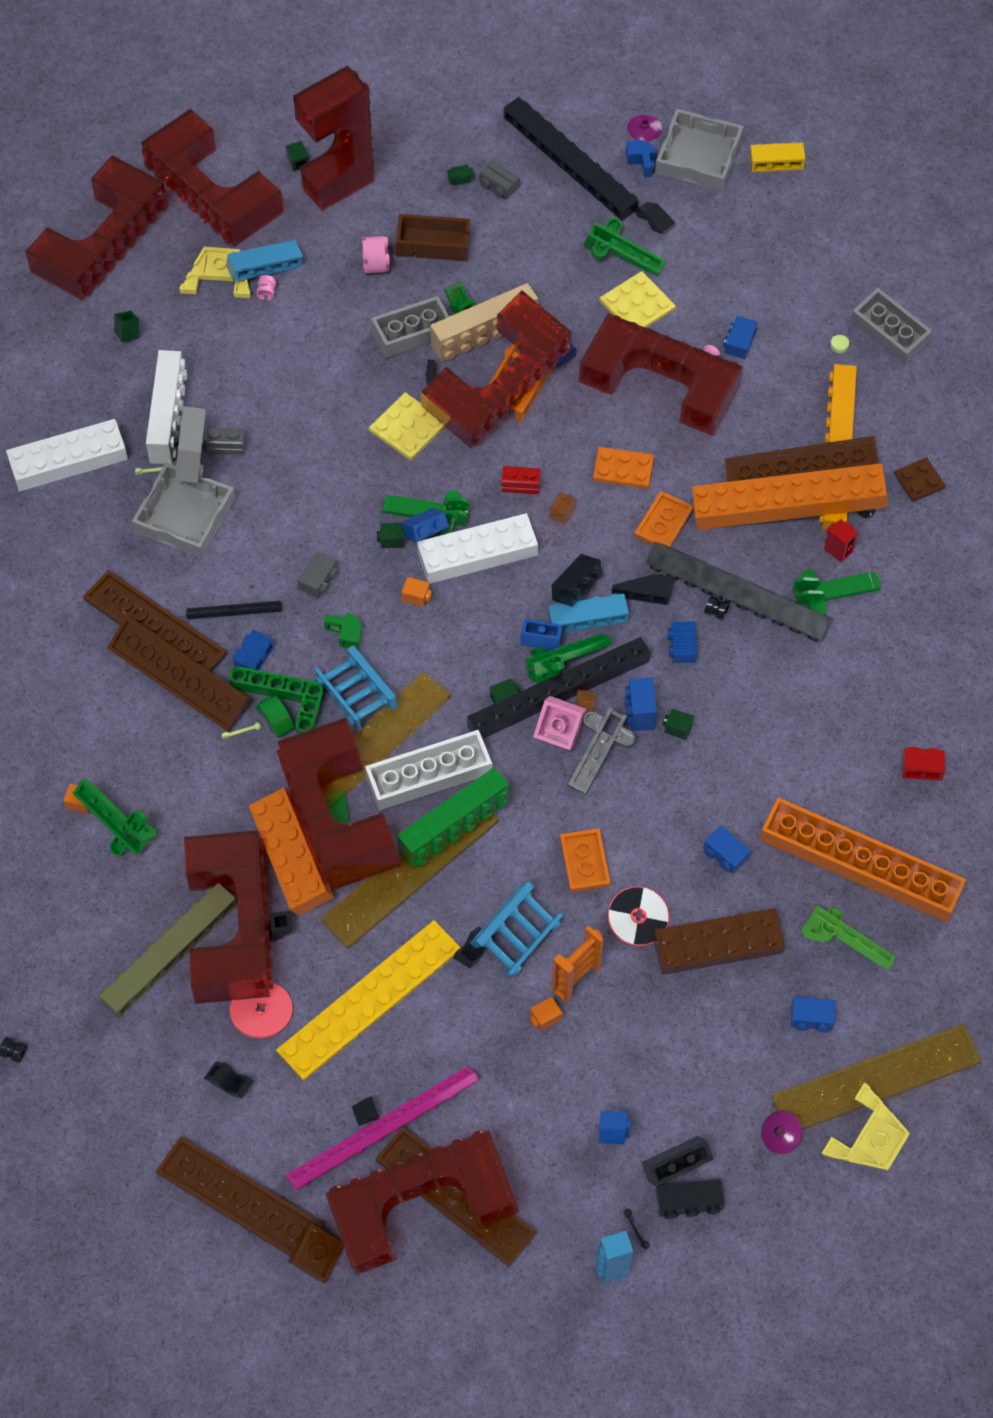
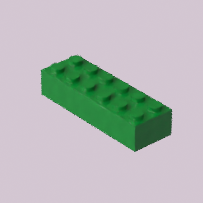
[397,767,509,869]

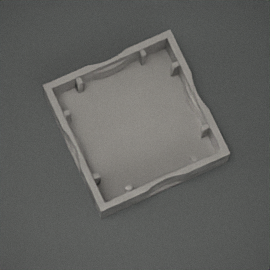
[655,109,744,191]
[131,463,236,558]

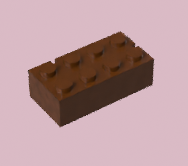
[396,214,471,261]

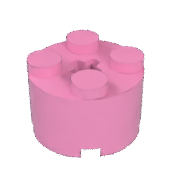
[362,236,389,274]

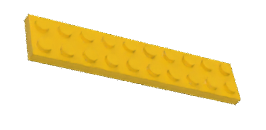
[276,920,461,1082]

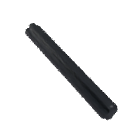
[186,600,282,619]

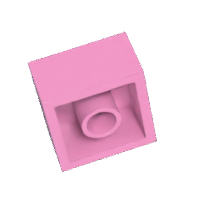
[533,696,587,750]

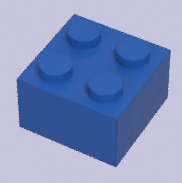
[624,677,657,731]

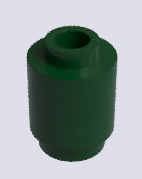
[447,164,474,185]

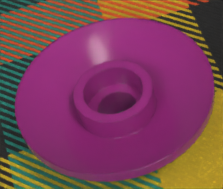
[627,114,662,142]
[761,1111,802,1154]

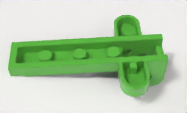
[802,905,895,970]

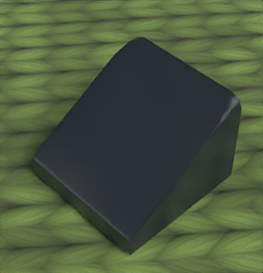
[352,1096,379,1126]

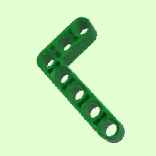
[229,667,324,739]

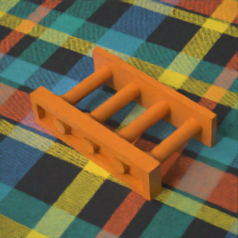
[480,342,554,422]
[551,926,604,1004]

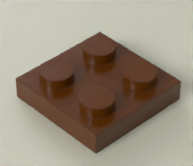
[894,457,946,502]
[288,1223,345,1283]

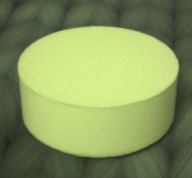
[830,335,849,353]

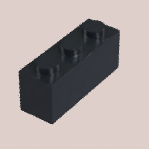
[551,554,602,607]
[641,1136,714,1187]
[656,1179,725,1220]

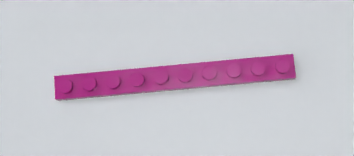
[285,1066,478,1190]

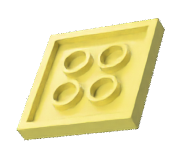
[599,271,676,336]
[369,392,447,461]

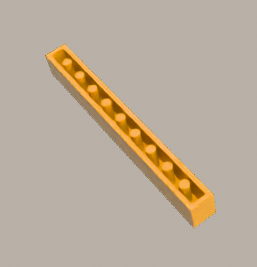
[819,364,857,530]

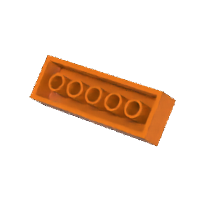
[249,788,334,915]

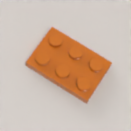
[593,447,654,489]
[634,491,694,547]
[560,828,611,892]

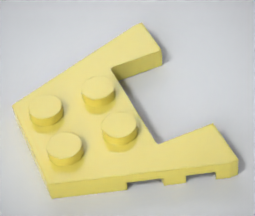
[180,247,251,298]
[822,1082,910,1171]

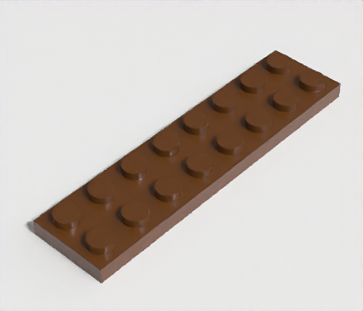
[725,435,879,482]
[83,570,227,672]
[107,615,250,732]
[375,1126,536,1267]
[156,1136,324,1257]

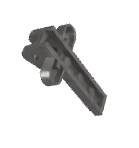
[568,707,635,795]

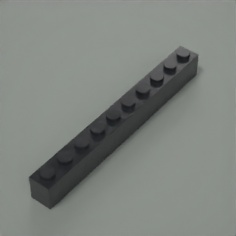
[503,97,638,221]
[646,542,833,642]
[467,636,650,739]

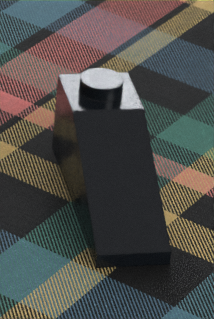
[611,574,672,605]

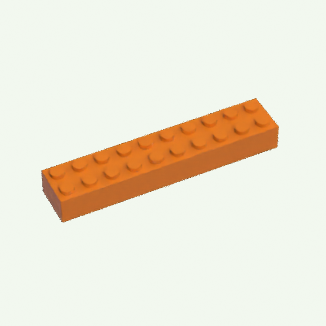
[692,463,887,530]
[760,797,966,923]

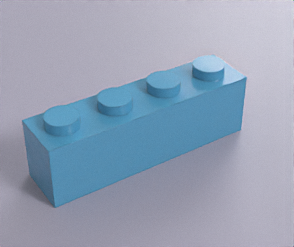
[226,240,303,282]
[548,594,629,633]
[595,1231,633,1283]

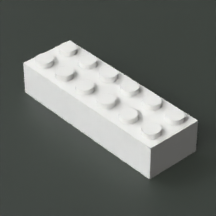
[146,350,187,464]
[6,419,128,491]
[417,513,538,584]
[365,730,492,811]

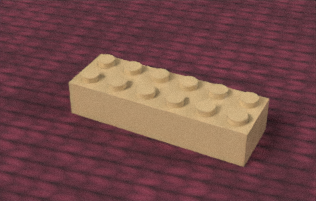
[430,283,538,361]

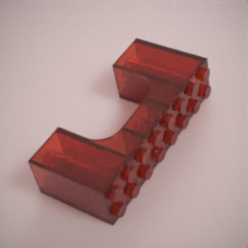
[293,65,375,211]
[141,108,284,247]
[25,155,168,301]
[421,290,572,449]
[579,313,743,436]
[276,718,401,891]
[184,830,274,1004]
[325,1130,519,1275]

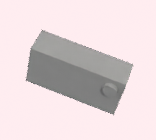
[852,288,932,364]
[371,296,449,359]
[175,406,206,483]

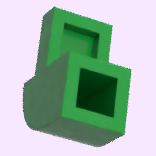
[444,282,476,315]
[324,612,362,650]
[254,696,295,737]

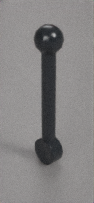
[623,1209,650,1250]

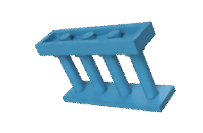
[314,645,398,732]
[470,881,563,977]

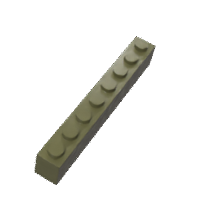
[99,883,237,1019]

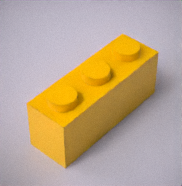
[749,143,805,172]

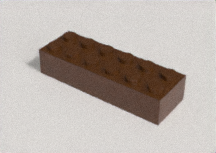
[653,908,785,975]

